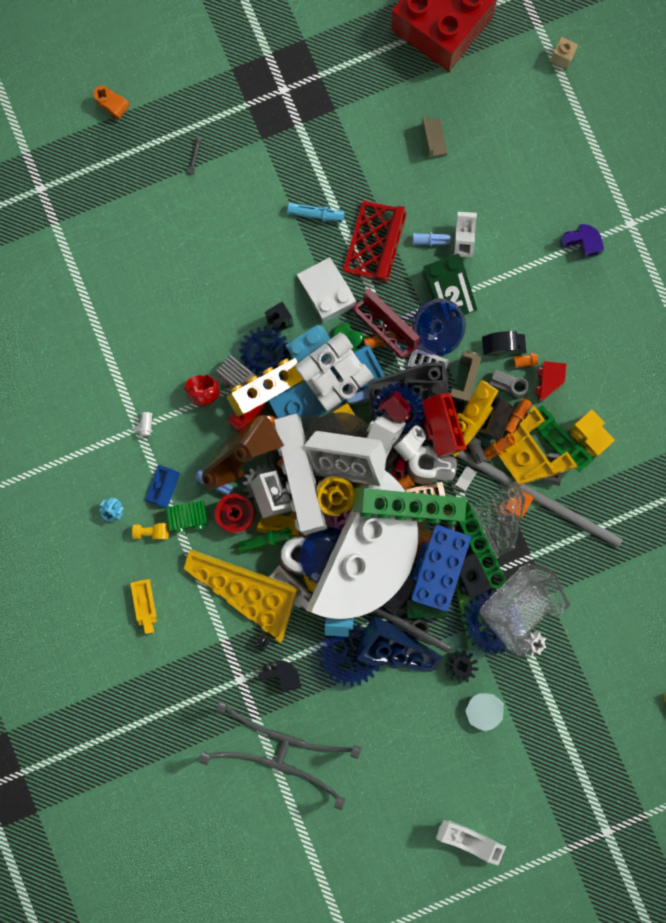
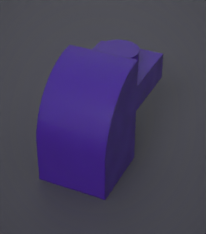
[560,224,604,258]

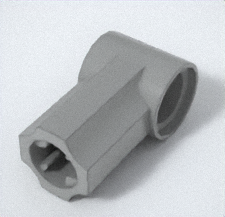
[490,370,528,399]

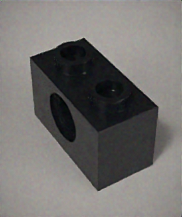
[458,551,492,598]

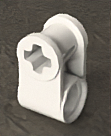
[393,426,426,461]

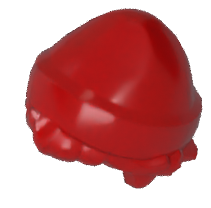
[184,374,219,408]

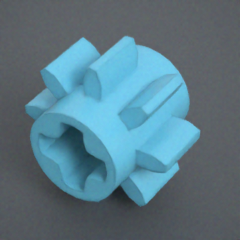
[99,498,124,522]

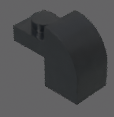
[482,331,527,356]
[258,660,302,692]

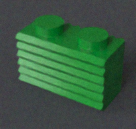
[165,501,209,534]

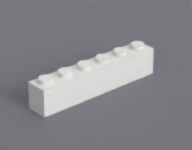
[274,414,327,535]

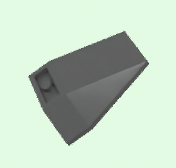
[368,363,448,438]

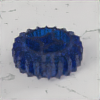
[239,326,290,376]
[372,382,425,434]

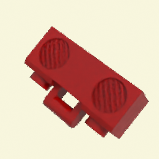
[422,393,467,457]

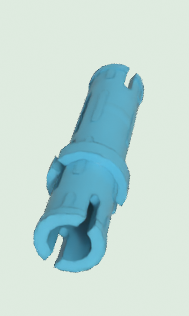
[287,202,345,223]

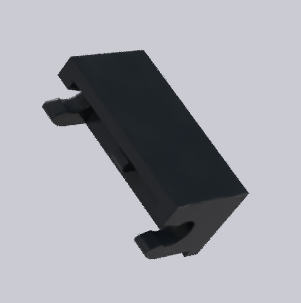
[264,301,294,332]

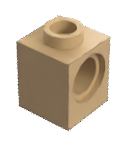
[550,37,578,70]

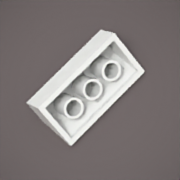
[304,431,387,486]

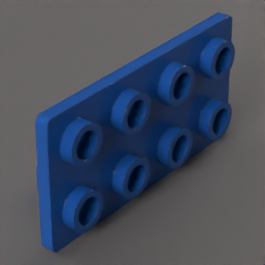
[411,525,471,611]

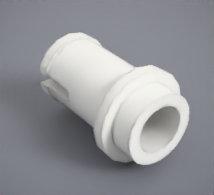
[138,412,153,437]

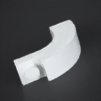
[436,820,506,865]

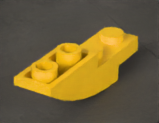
[452,380,498,457]

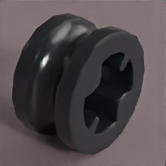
[255,632,272,652]

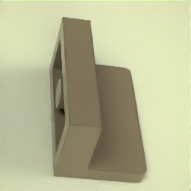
[421,116,447,159]

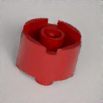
[215,493,255,534]

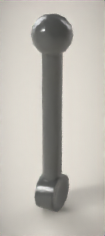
[187,137,202,175]

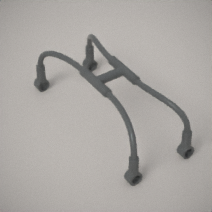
[199,701,361,810]

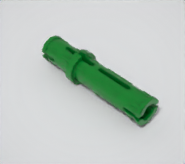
[238,527,293,553]

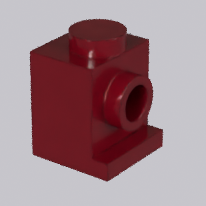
[379,390,411,423]

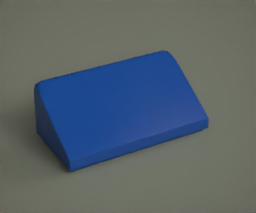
[145,465,180,508]

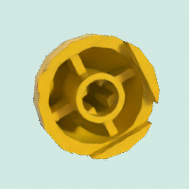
[316,475,354,516]

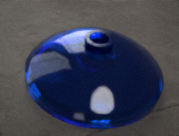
[412,298,466,356]
[300,527,342,584]

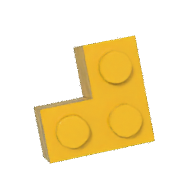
[569,409,615,458]

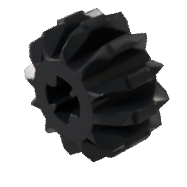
[445,650,479,683]

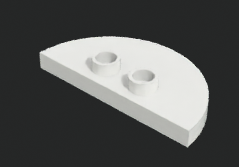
[306,470,418,619]

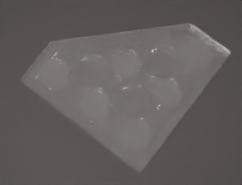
[471,481,525,558]

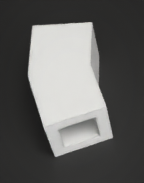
[455,466,477,492]

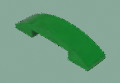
[536,405,594,472]

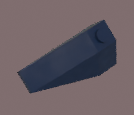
[356,616,442,672]

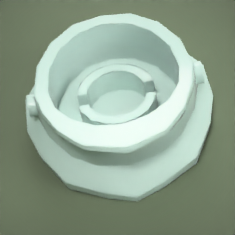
[465,693,504,731]

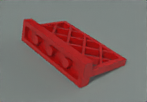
[343,200,407,283]

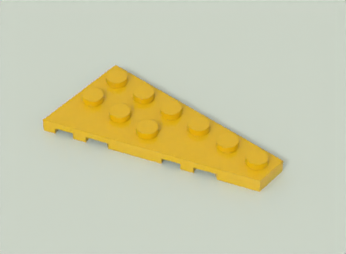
[184,549,299,643]

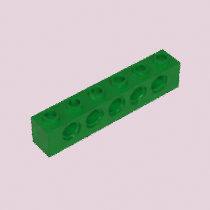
[352,488,467,525]

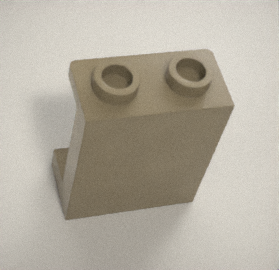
[451,351,481,407]

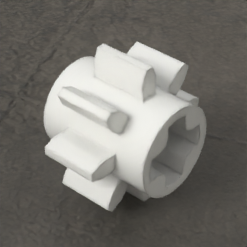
[521,631,546,656]

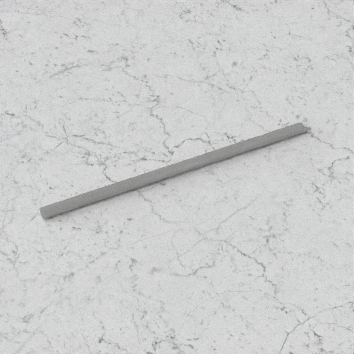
[426,437,623,548]

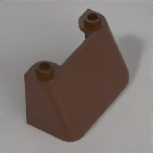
[202,415,284,491]

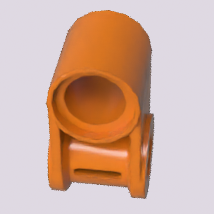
[93,86,130,120]

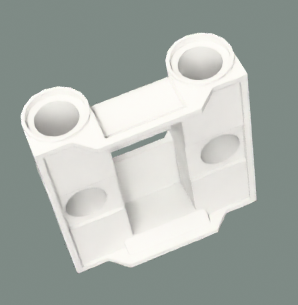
[295,333,374,412]

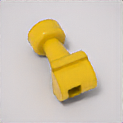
[132,523,169,540]

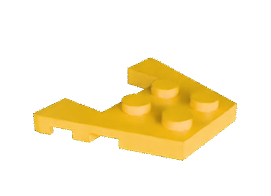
[498,406,578,485]

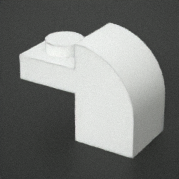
[454,212,477,257]

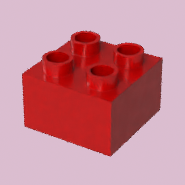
[391,0,497,72]

